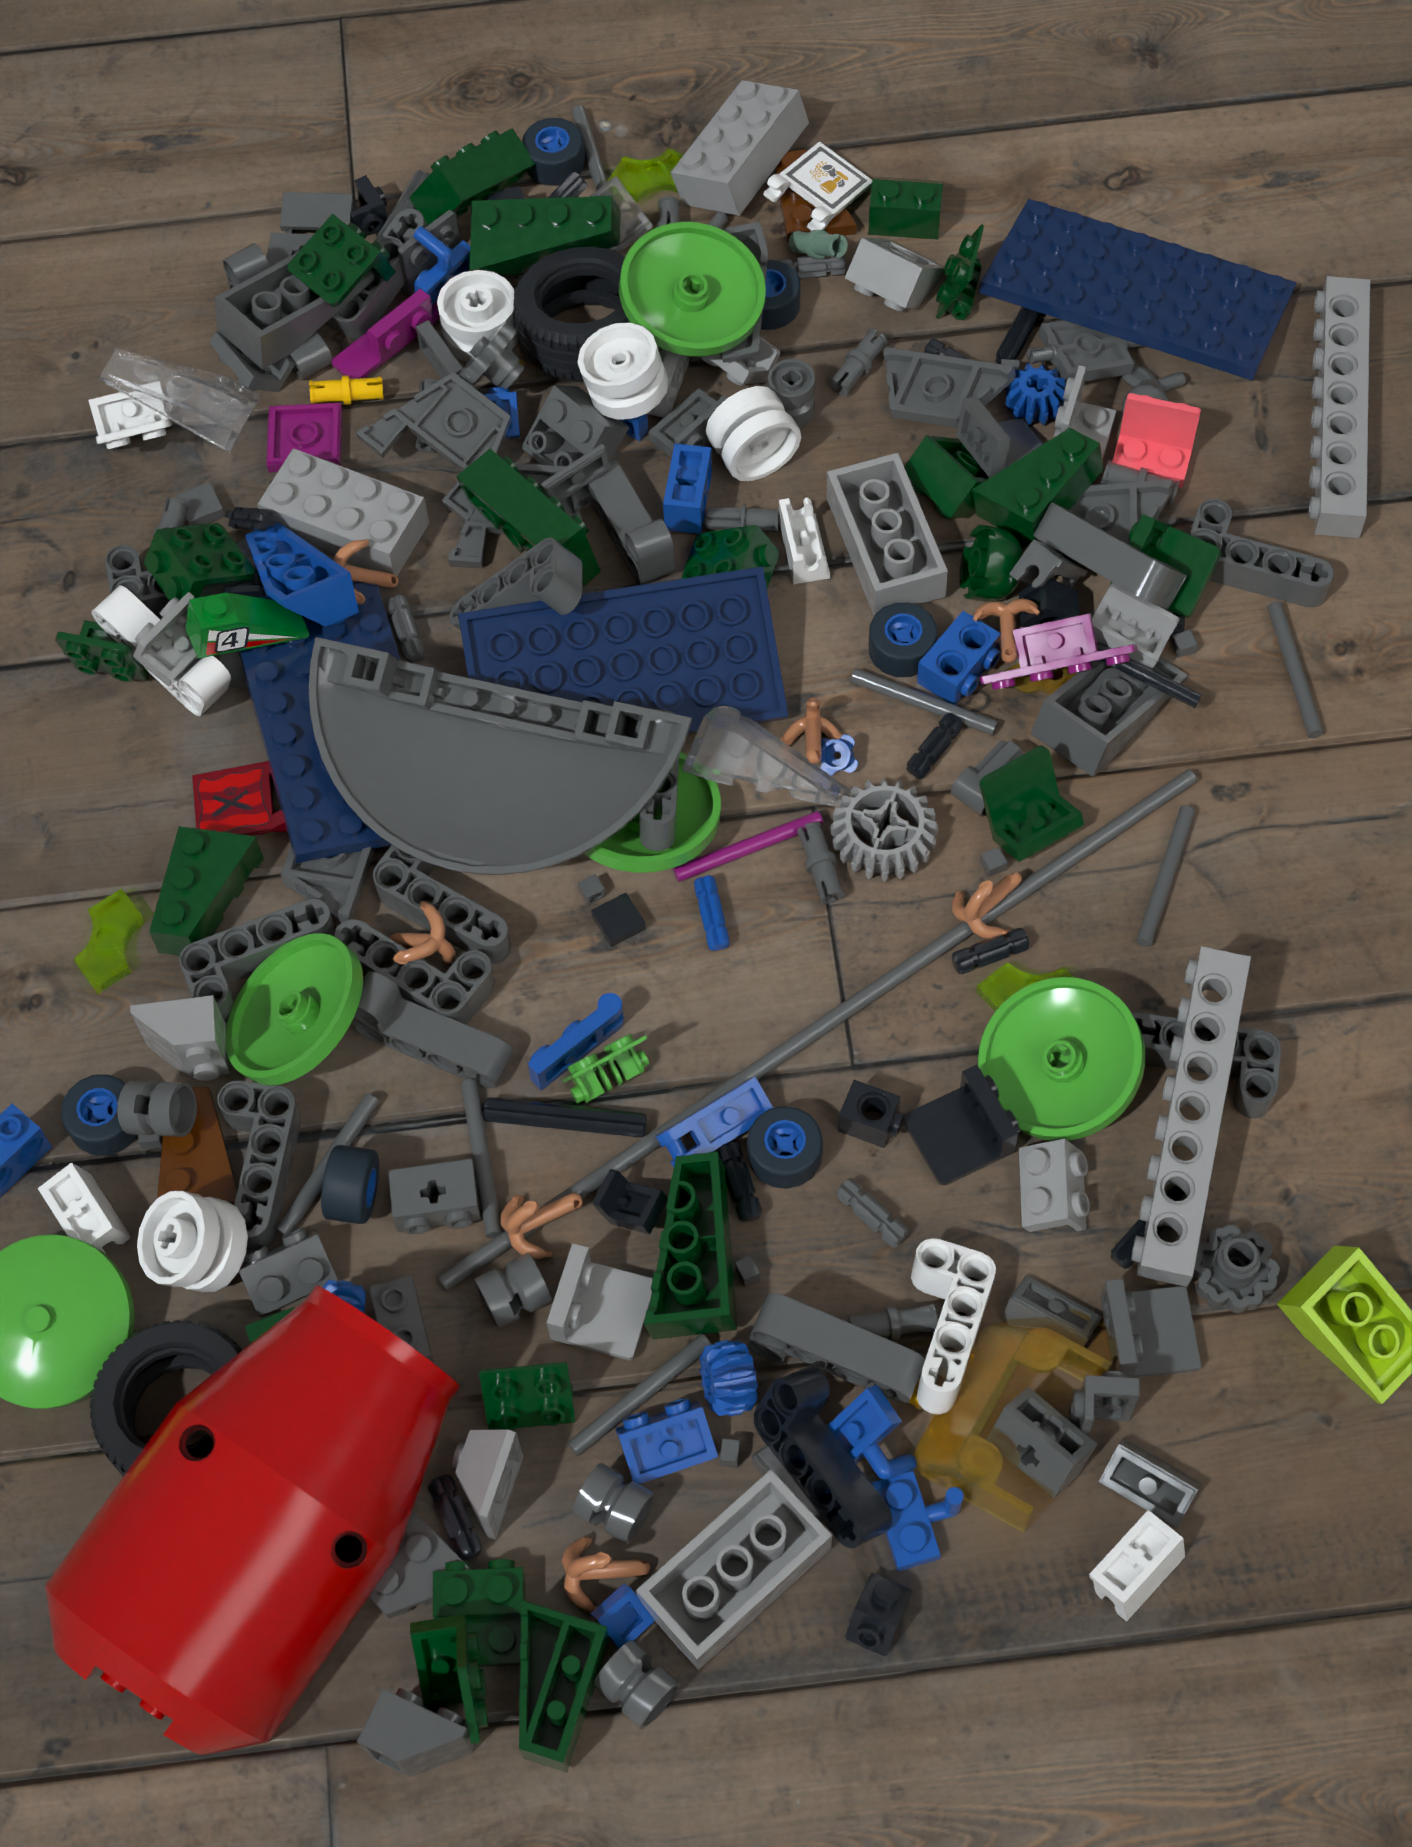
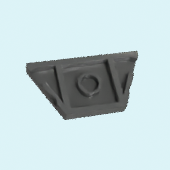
[883,347,1016,428]
[1069,479,1172,544]
[281,846,375,923]
[335,1511,471,1619]

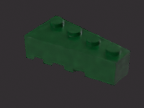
[470,196,621,276]
[456,449,601,588]
[644,1151,737,1340]

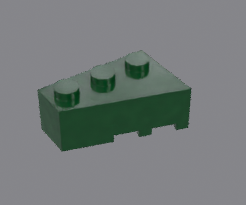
[409,128,536,225]
[972,428,1103,545]
[149,826,264,956]
[519,1600,610,1772]

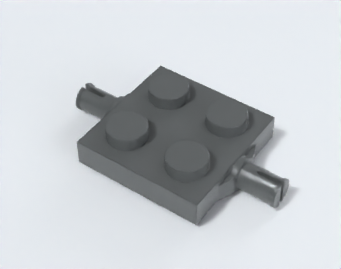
[1027,320,1143,384]

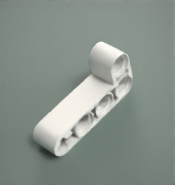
[91,586,231,716]
[911,1238,996,1414]

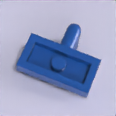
[413,226,470,306]
[827,1385,917,1479]
[871,1471,964,1572]

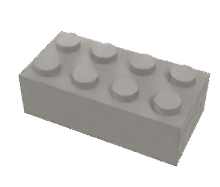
[671,80,809,216]
[258,448,429,576]
[826,453,948,616]
[636,1470,832,1670]

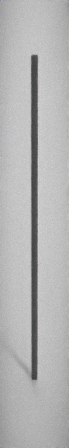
[437,769,1197,1291]

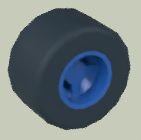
[522,118,585,186]
[761,260,801,330]
[868,603,938,677]
[61,1074,137,1156]
[747,1106,823,1189]
[321,1145,380,1224]

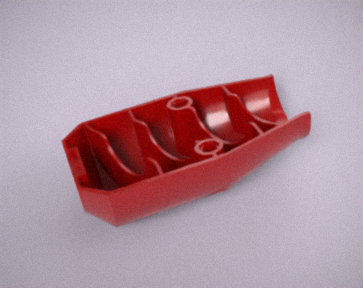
[45,1285,460,1755]

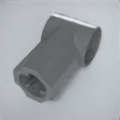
[951,740,1023,817]

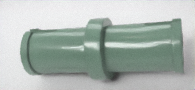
[789,230,848,259]

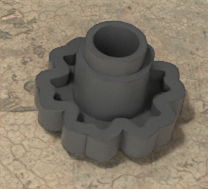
[458,320,525,390]
[1193,1225,1280,1314]

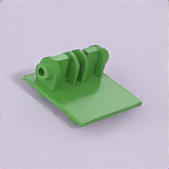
[562,1033,649,1104]

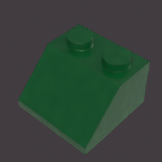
[868,176,944,240]
[904,435,989,519]

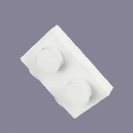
[88,382,172,449]

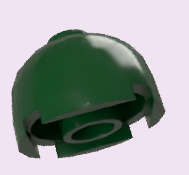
[959,525,1023,602]

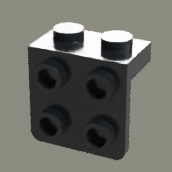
[904,1065,1020,1185]

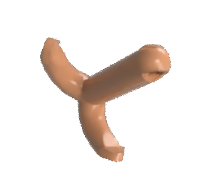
[333,539,399,604]
[972,598,1040,663]
[779,697,842,764]
[952,872,1022,939]
[388,901,455,966]
[500,1193,582,1259]
[561,1536,651,1612]

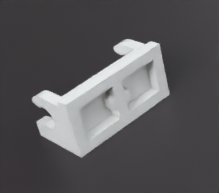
[779,498,830,585]
[38,1163,131,1254]
[1089,1510,1185,1622]

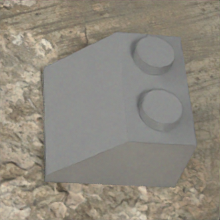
[845,238,944,312]
[130,995,230,1081]

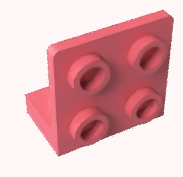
[1112,393,1201,488]

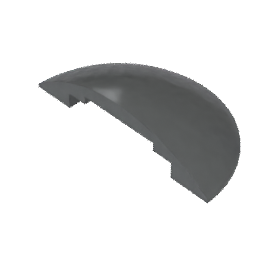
[309,637,692,875]

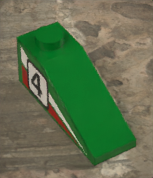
[186,593,309,659]

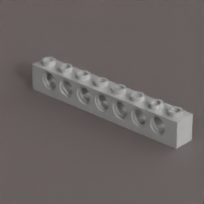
[1308,276,1370,538]
[1131,946,1251,1287]

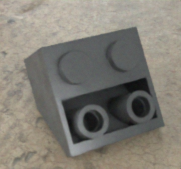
[521,385,629,466]
[357,1688,476,1777]

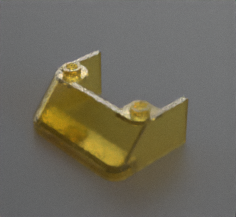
[915,1323,1112,1533]

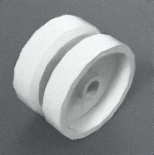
[437,270,519,363]
[578,323,669,420]
[706,386,802,481]
[137,1191,248,1292]

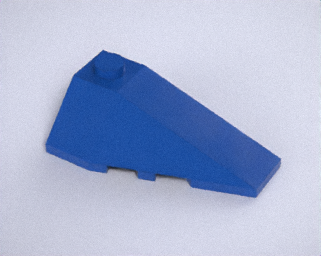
[245,522,359,627]

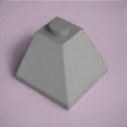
[452,1430,524,1540]

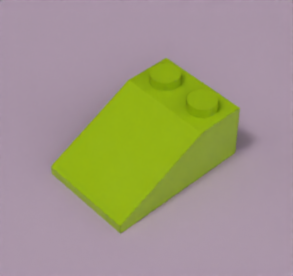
[1277,1246,1412,1404]

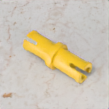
[309,375,384,405]

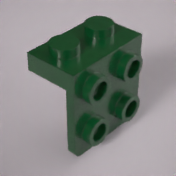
[288,213,396,307]
[1110,514,1221,618]
[144,523,255,601]
[681,525,780,591]
[55,620,149,682]
[979,745,1084,862]
[410,1614,488,1745]

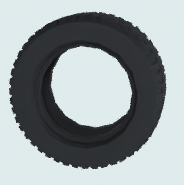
[513,247,630,382]
[90,1320,242,1476]

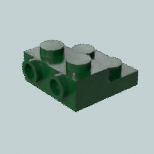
[433,1559,526,1667]

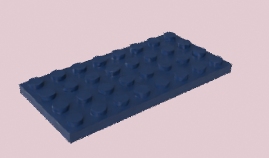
[979,199,1297,381]
[458,566,788,735]
[238,582,401,863]

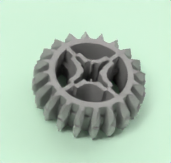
[831,778,938,882]

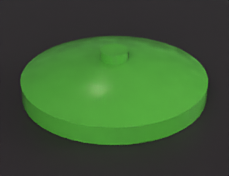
[619,222,766,357]
[584,752,721,873]
[226,933,363,1086]
[978,977,1145,1141]
[0,1235,135,1409]

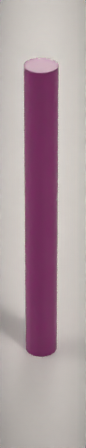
[673,811,823,882]

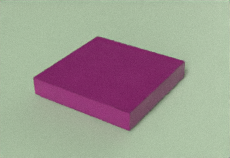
[266,403,343,473]

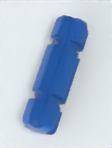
[694,875,730,951]

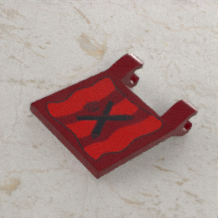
[192,761,288,836]

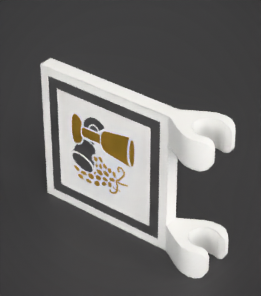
[763,142,872,231]

